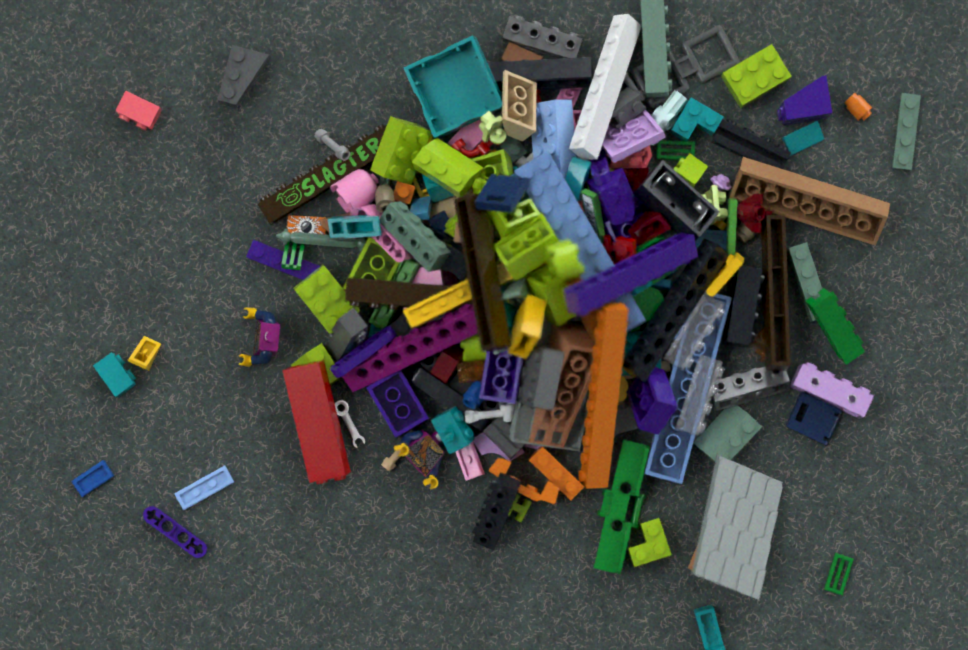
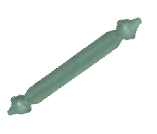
[276,229,366,251]

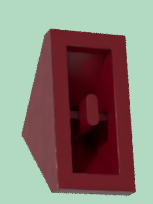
[628,211,671,245]
[430,344,464,384]

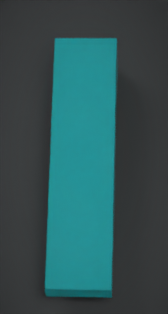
[693,604,725,650]

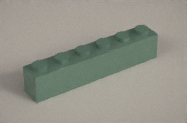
[640,0,672,98]

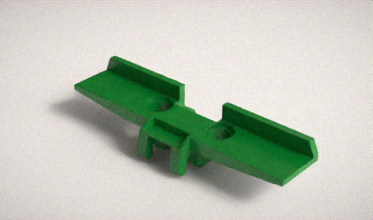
[594,440,650,574]

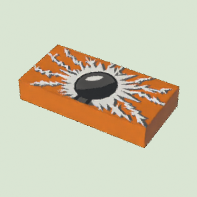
[287,215,326,234]

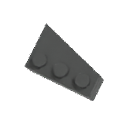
[217,45,271,108]
[324,308,368,362]

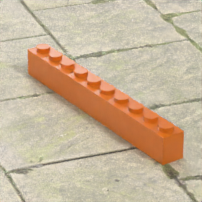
[578,302,629,489]

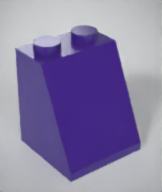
[777,75,832,126]
[586,168,637,226]

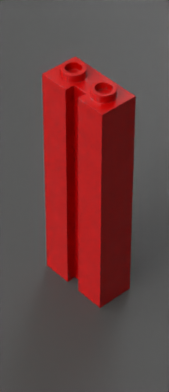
[282,360,351,484]

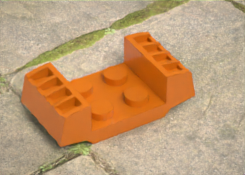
[489,458,559,504]

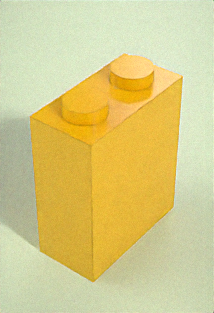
[508,295,546,359]

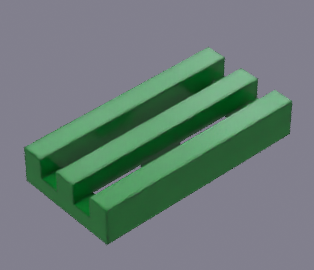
[656,140,695,161]
[281,240,305,271]
[823,553,854,596]

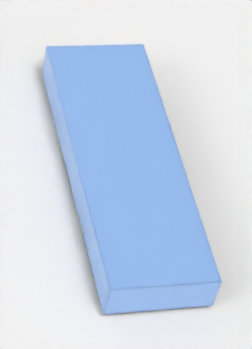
[174,466,234,510]

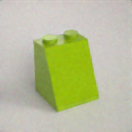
[524,264,578,327]

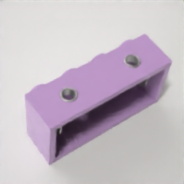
[790,362,874,419]

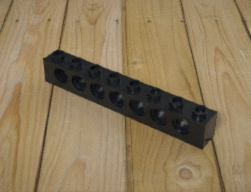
[622,238,729,382]

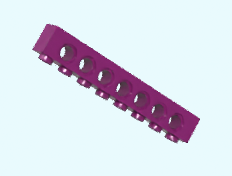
[342,304,478,392]

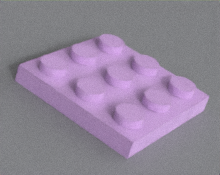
[602,110,666,163]

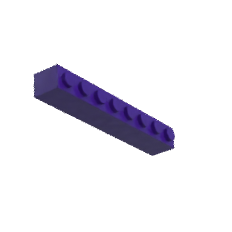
[564,232,698,316]

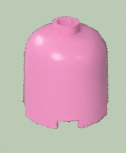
[330,169,379,216]

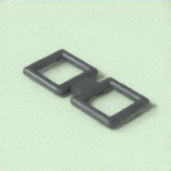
[631,25,740,109]

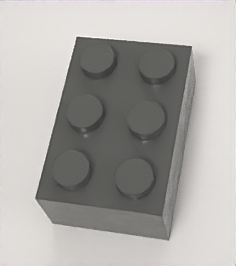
[516,344,565,410]

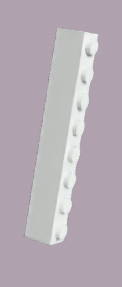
[569,14,641,160]

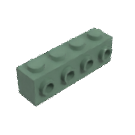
[379,201,451,272]

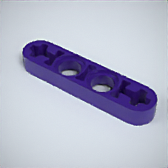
[589,148,611,185]
[330,325,396,378]
[143,506,207,558]

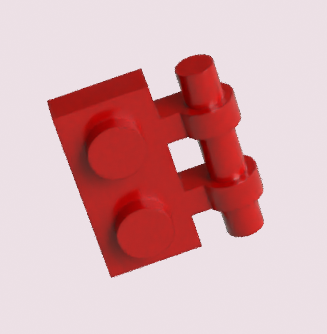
[602,235,636,265]

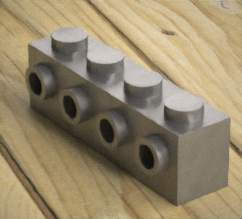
[502,15,582,59]
[709,366,790,411]

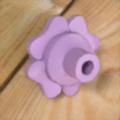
[710,174,732,191]

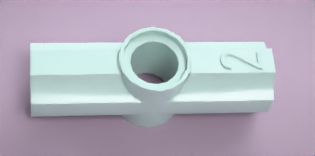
[651,90,688,146]

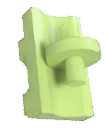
[479,111,506,144]
[702,185,728,225]

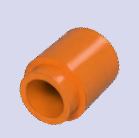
[844,93,872,121]

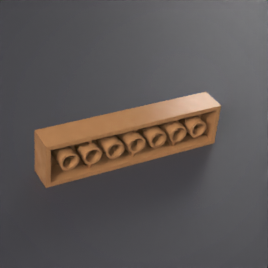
[729,157,890,246]

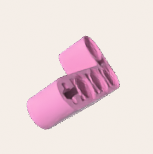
[353,204,414,262]

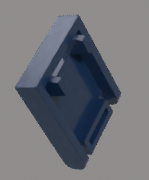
[475,174,529,213]
[785,392,843,446]

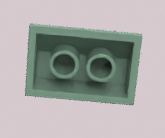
[693,405,762,464]

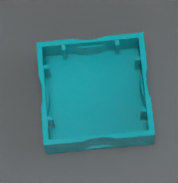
[404,35,502,139]

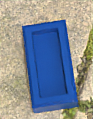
[71,460,115,497]

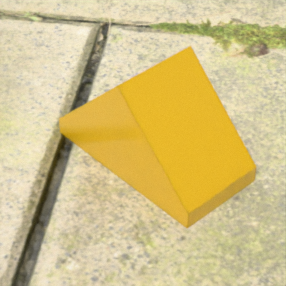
[128,336,161,371]

